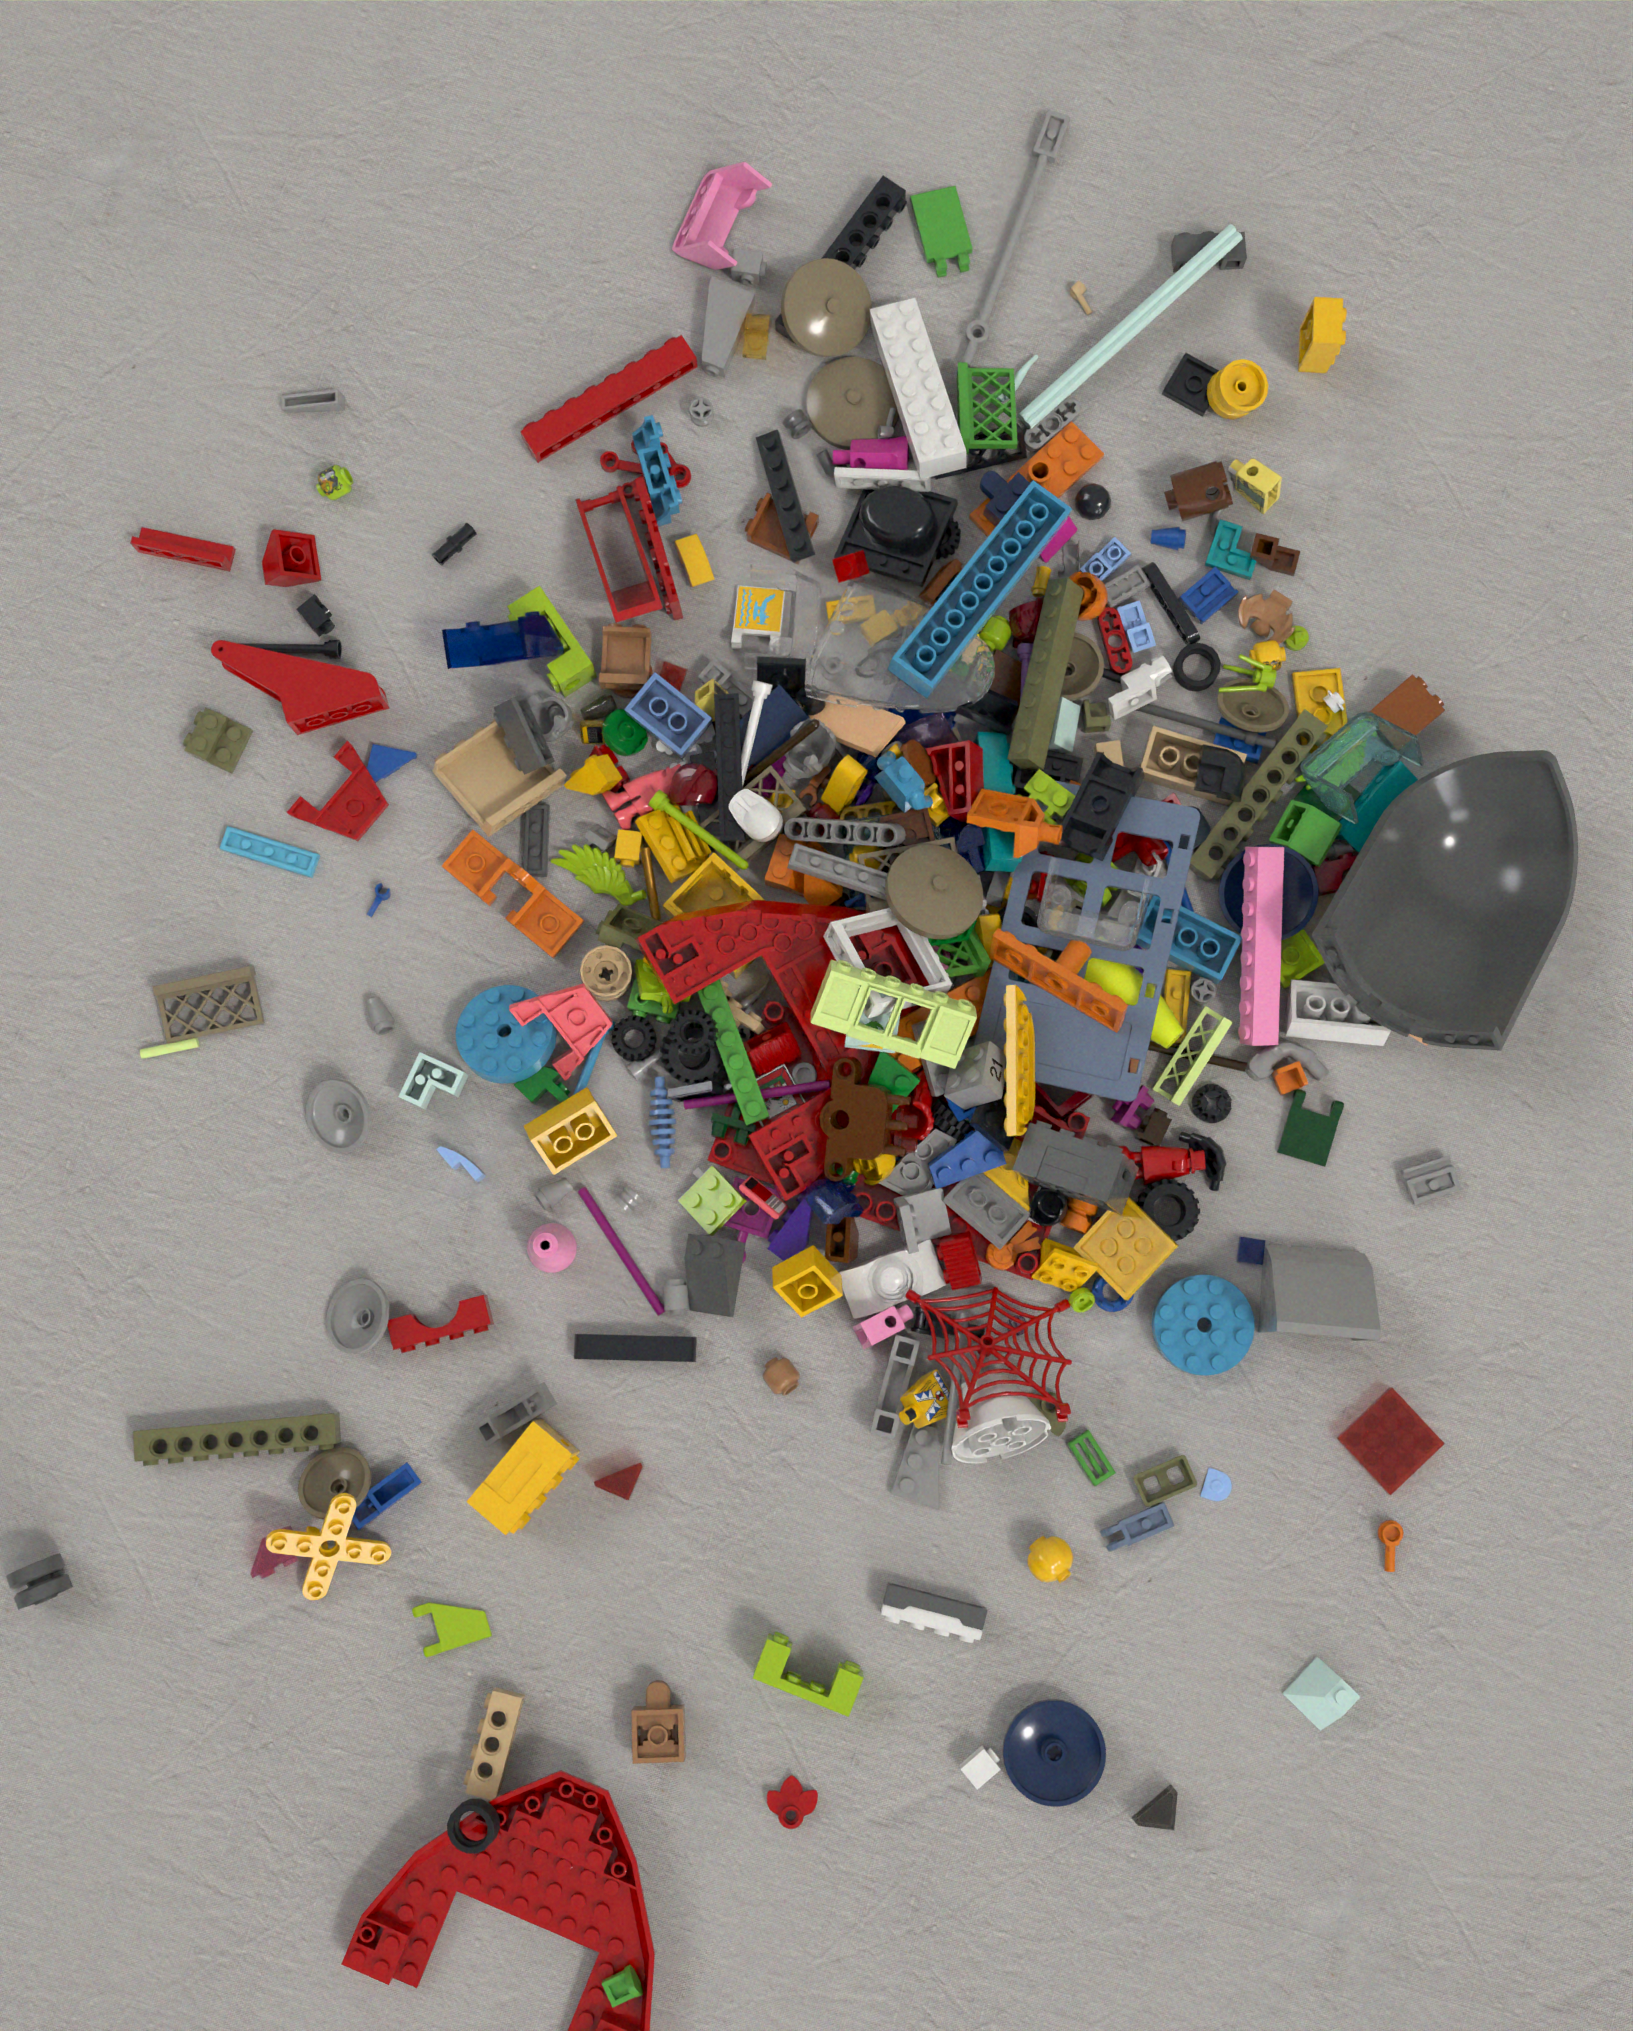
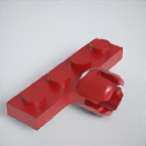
[1111,793,1182,866]

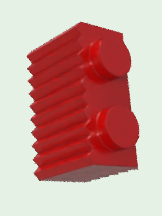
[743,1021,802,1075]
[937,1231,983,1290]

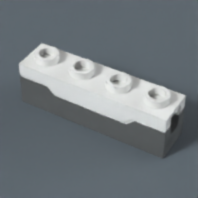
[881,1582,987,1643]

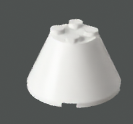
[951,1374,1051,1463]

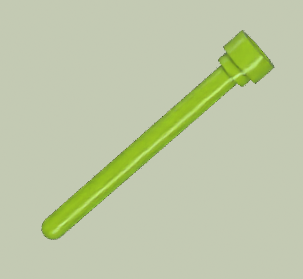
[648,789,748,870]

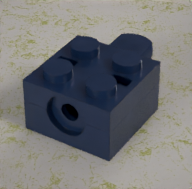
[980,471,1030,526]

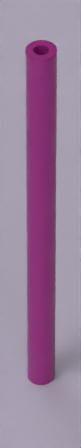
[683,1080,831,1110]
[578,1187,665,1316]

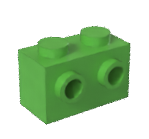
[627,979,681,1024]

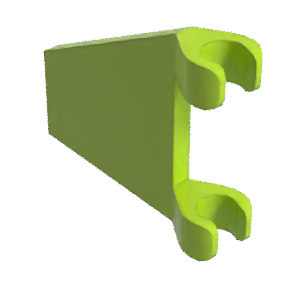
[412,1602,492,1657]

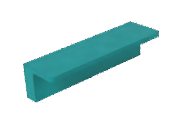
[1335,760,1418,852]

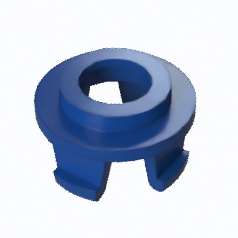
[1092,1275,1134,1312]

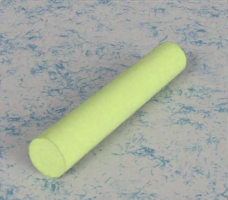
[140,1038,199,1059]

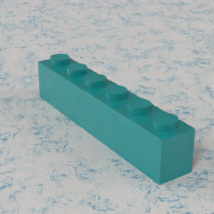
[973,732,1023,872]

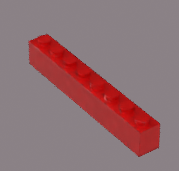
[520,335,698,463]

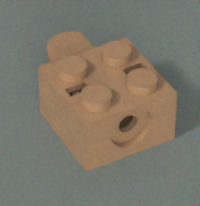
[631,1680,686,1764]

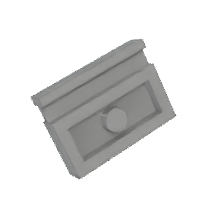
[1401,1155,1461,1205]

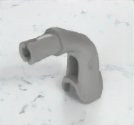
[1245,1041,1329,1081]

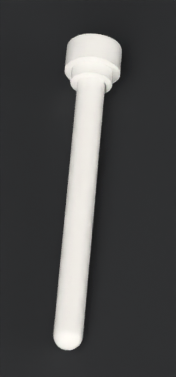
[741,680,772,787]

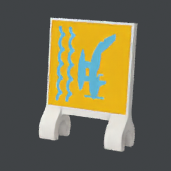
[731,585,785,653]

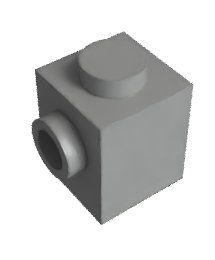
[731,248,767,285]

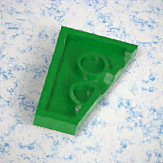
[867,1052,920,1113]

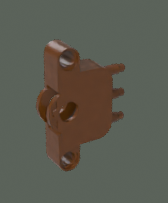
[819,1057,911,1181]

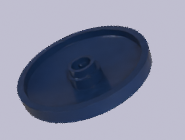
[1218,844,1319,940]
[1003,1699,1106,1807]

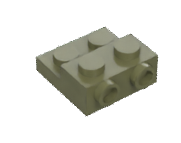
[183,707,253,774]
[596,904,662,950]

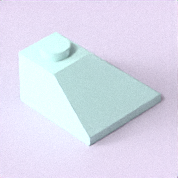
[1282,1656,1360,1731]

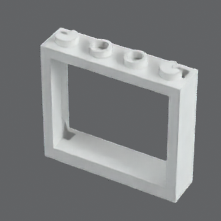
[823,908,952,1018]

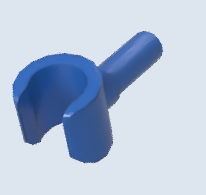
[367,883,391,917]

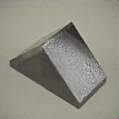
[1132,1784,1178,1830]

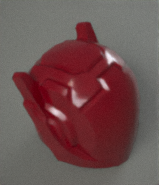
[1008,596,1045,648]
[669,763,718,806]

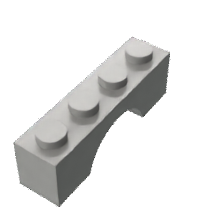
[869,1335,920,1440]

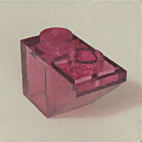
[250,1525,299,1579]

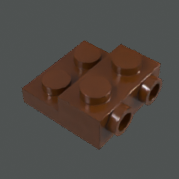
[879,808,935,865]

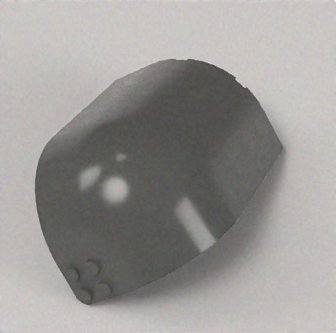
[1312,750,1578,1051]

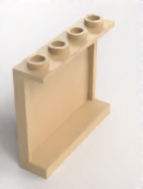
[433,719,566,837]

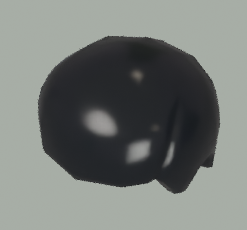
[1075,483,1111,520]
[1029,1188,1068,1226]

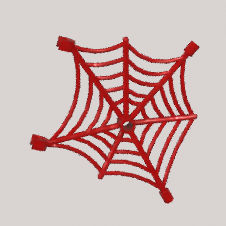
[905,1286,1072,1428]

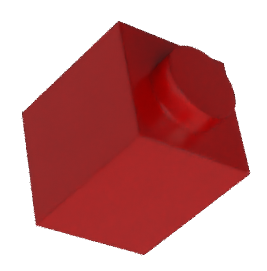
[832,550,870,583]

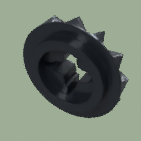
[1192,1084,1232,1123]

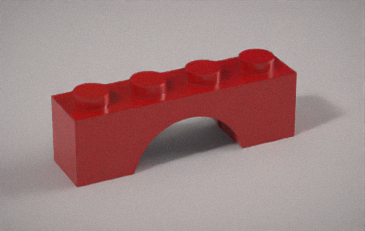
[387,1295,494,1353]

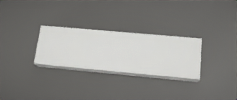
[834,467,931,492]

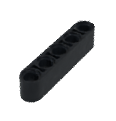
[574,1334,697,1362]

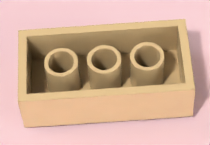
[1139,726,1247,806]

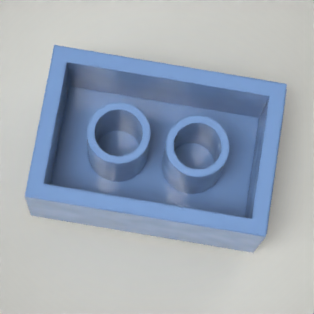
[624,672,713,759]

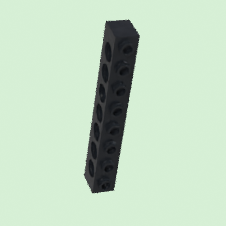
[775,175,907,345]

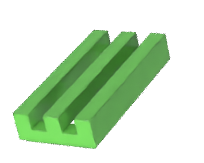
[1067,1430,1116,1486]

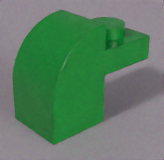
[514,1067,571,1104]

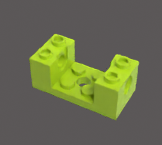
[507,585,597,697]
[752,1631,864,1717]

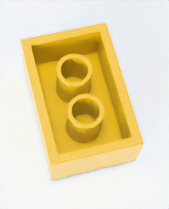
[1298,297,1347,373]
[524,1087,617,1175]

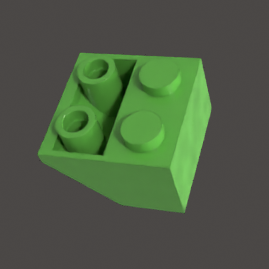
[1269,799,1342,867]

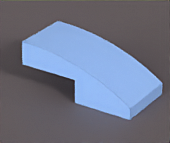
[1116,600,1156,653]
[436,1146,486,1182]

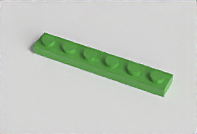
[697,979,770,1126]

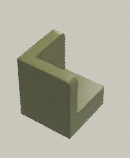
[1081,699,1111,733]

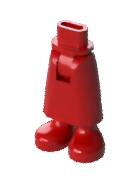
[1118,1145,1206,1185]

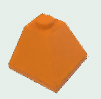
[804,841,843,906]

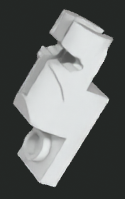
[1108,655,1172,720]

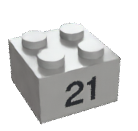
[944,1041,1006,1110]

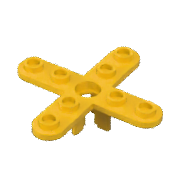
[266,1493,391,1600]

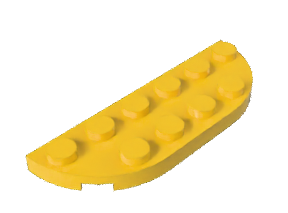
[1003,985,1035,1136]

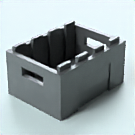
[1012,1120,1139,1215]

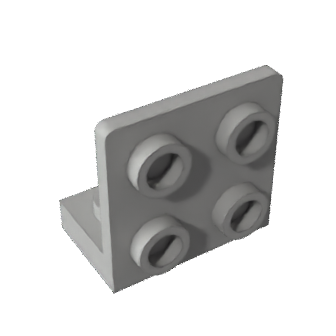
[893,1188,951,1254]

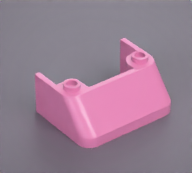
[672,162,772,270]

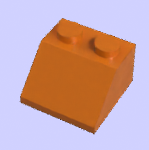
[764,834,808,897]

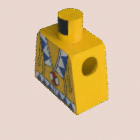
[899,1369,959,1429]

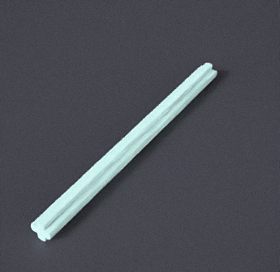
[1017,224,1243,429]

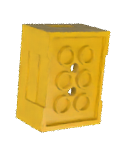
[663,853,765,979]
[467,1419,580,1535]

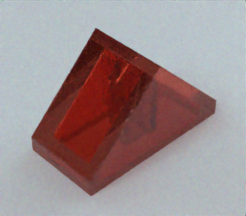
[594,1461,644,1501]

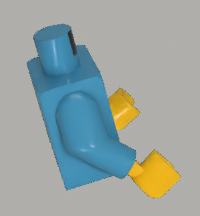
[874,743,943,813]

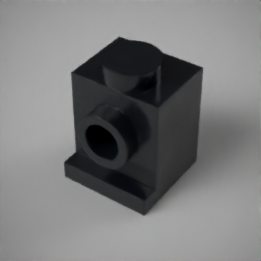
[296,594,335,637]

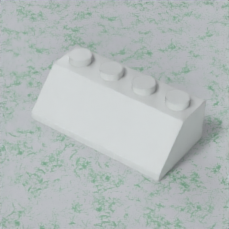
[1285,979,1391,1046]

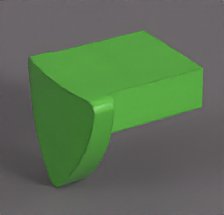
[602,1965,643,2007]

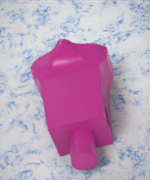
[833,436,909,470]

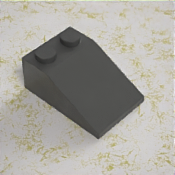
[684,1234,746,1317]

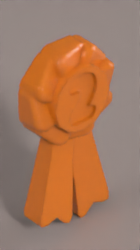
[986,1221,1041,1271]

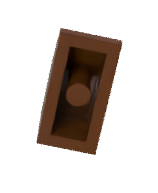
[825,1210,859,1263]

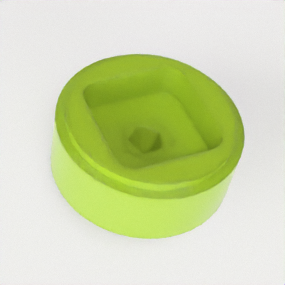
[1284,626,1309,651]
[1069,1287,1095,1313]

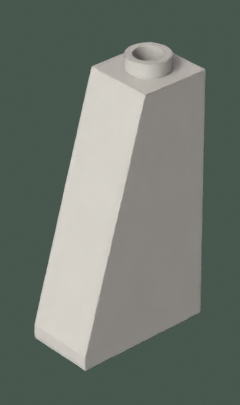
[702,277,756,378]

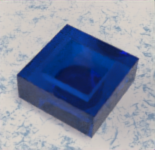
[1236,1237,1266,1265]

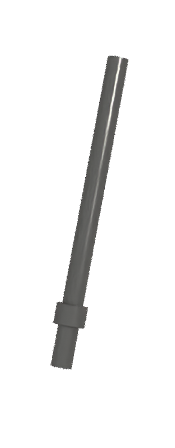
[1136,704,1277,749]

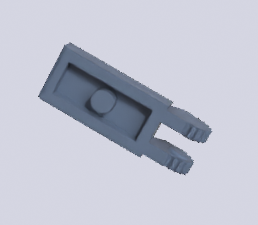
[1100,1502,1174,1552]

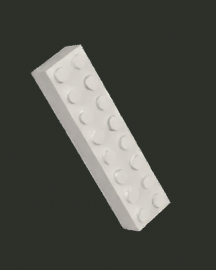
[870,298,966,479]

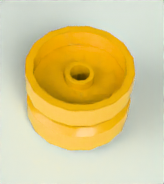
[1207,359,1268,420]

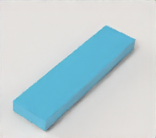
[219,826,320,878]

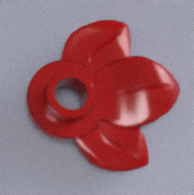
[767,1775,818,1829]

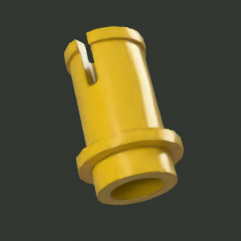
[1031,566,1051,598]

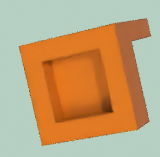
[1271,1061,1308,1096]

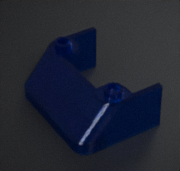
[442,611,564,669]

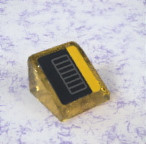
[580,720,606,744]

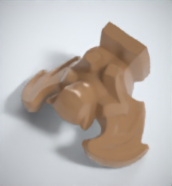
[1238,589,1296,644]

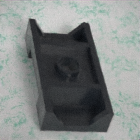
[1059,752,1145,861]

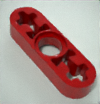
[1097,607,1133,675]

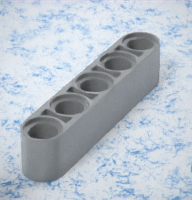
[784,817,906,847]

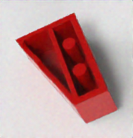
[926,740,984,822]

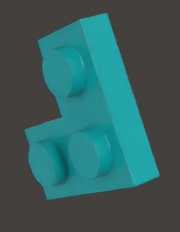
[1204,519,1257,580]

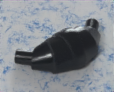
[1179,1131,1227,1191]

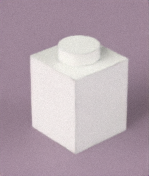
[959,1745,1001,1790]

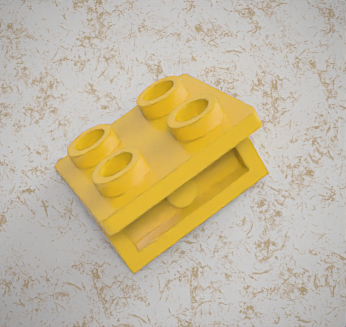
[1032,1238,1098,1292]

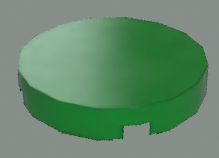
[602,708,648,757]

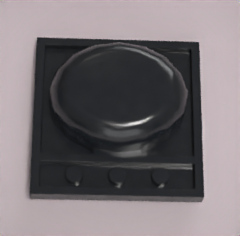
[834,486,958,587]

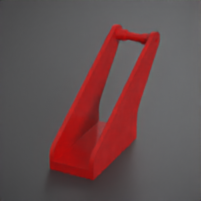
[575,485,663,623]
[211,640,390,735]

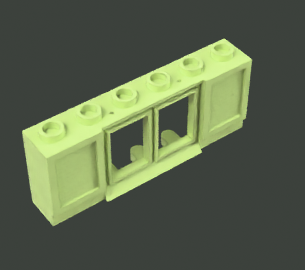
[811,960,977,1069]

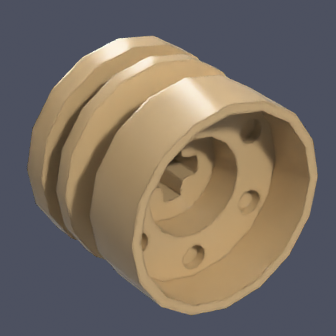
[580,945,632,1002]

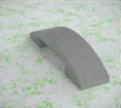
[698,659,755,717]

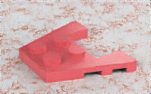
[509,983,613,1081]

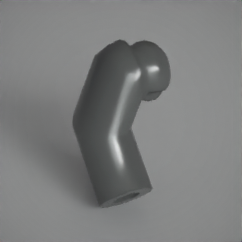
[817,450,848,477]

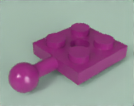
[723,1177,781,1263]

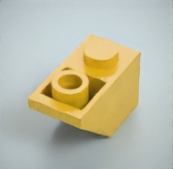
[564,754,623,795]

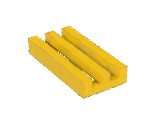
[668,810,712,862]

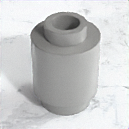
[662,1279,689,1316]

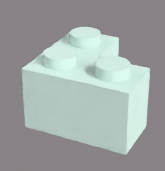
[398,1052,469,1110]

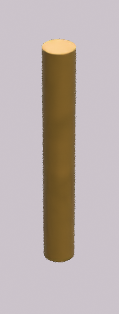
[640,847,661,920]

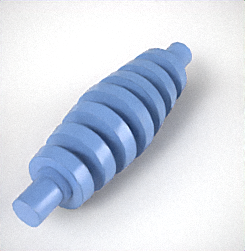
[649,1077,676,1168]

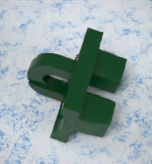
[711,1102,756,1146]

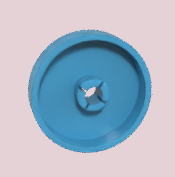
[456,985,557,1084]
[1152,1275,1255,1376]

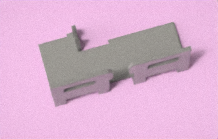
[1058,540,1080,578]

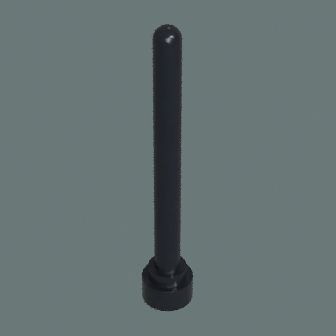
[238,640,342,659]

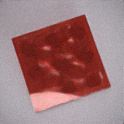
[1336,1387,1445,1495]

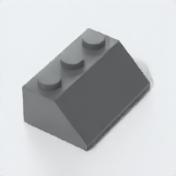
[493,694,555,775]

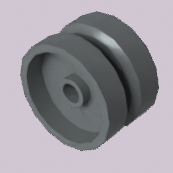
[6,1553,73,1610]

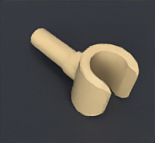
[1070,281,1092,315]

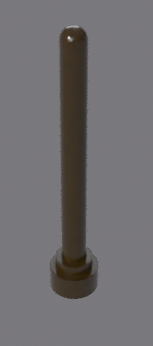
[743,719,820,788]

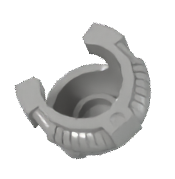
[527,694,575,742]

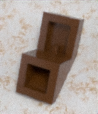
[1250,533,1300,576]

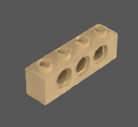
[463,1687,525,1800]

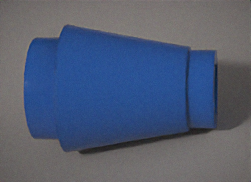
[1151,527,1186,551]

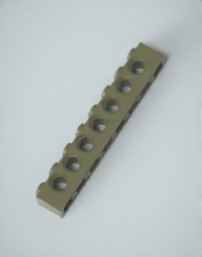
[1189,709,1328,883]
[133,1413,341,1466]

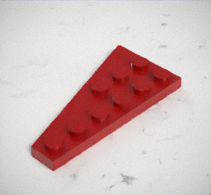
[632,476,683,621]

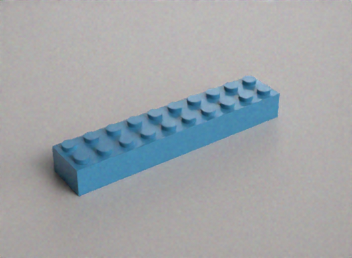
[887,480,1072,698]

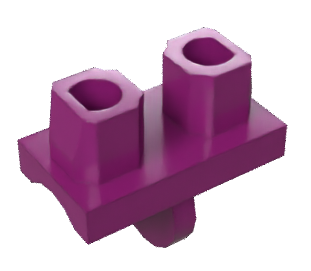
[1110,1085,1154,1130]

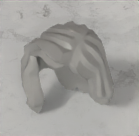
[783,718,836,779]

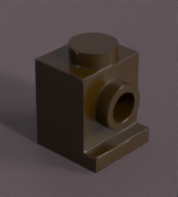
[1134,1108,1172,1146]

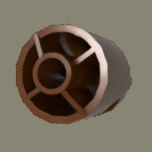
[1164,461,1233,521]

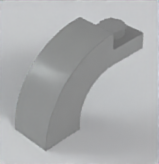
[473,1382,557,1447]

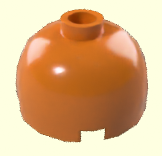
[1068,572,1108,621]

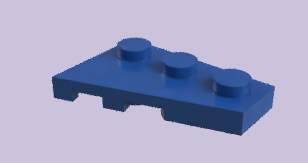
[927,1130,1006,1189]

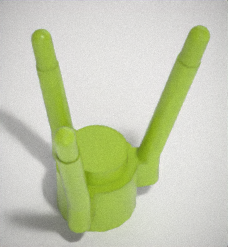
[1218,654,1277,692]

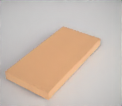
[809,690,905,757]

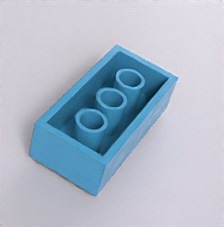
[1130,895,1242,985]

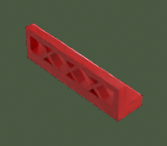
[130,527,236,572]

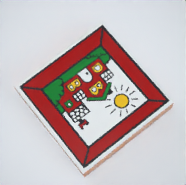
[756,1064,805,1127]

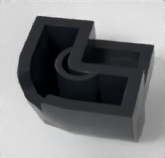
[1194,744,1246,802]

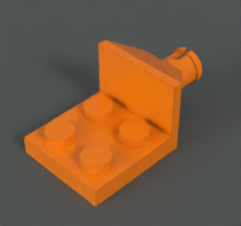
[967,789,1063,858]

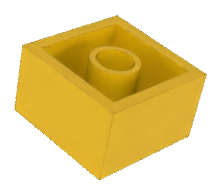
[772,1245,843,1318]

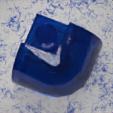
[954,823,986,873]
[805,1178,864,1224]

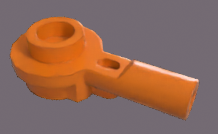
[1378,1520,1404,1572]

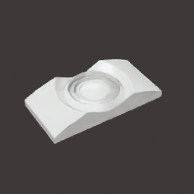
[838,1240,947,1319]

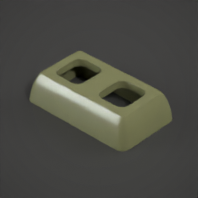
[1133,1455,1197,1507]

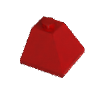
[262,529,321,587]

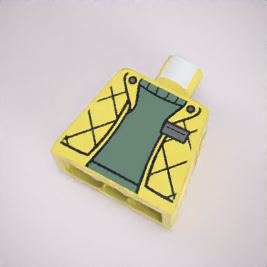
[1228,458,1282,514]

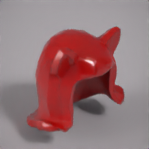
[890,1070,934,1142]

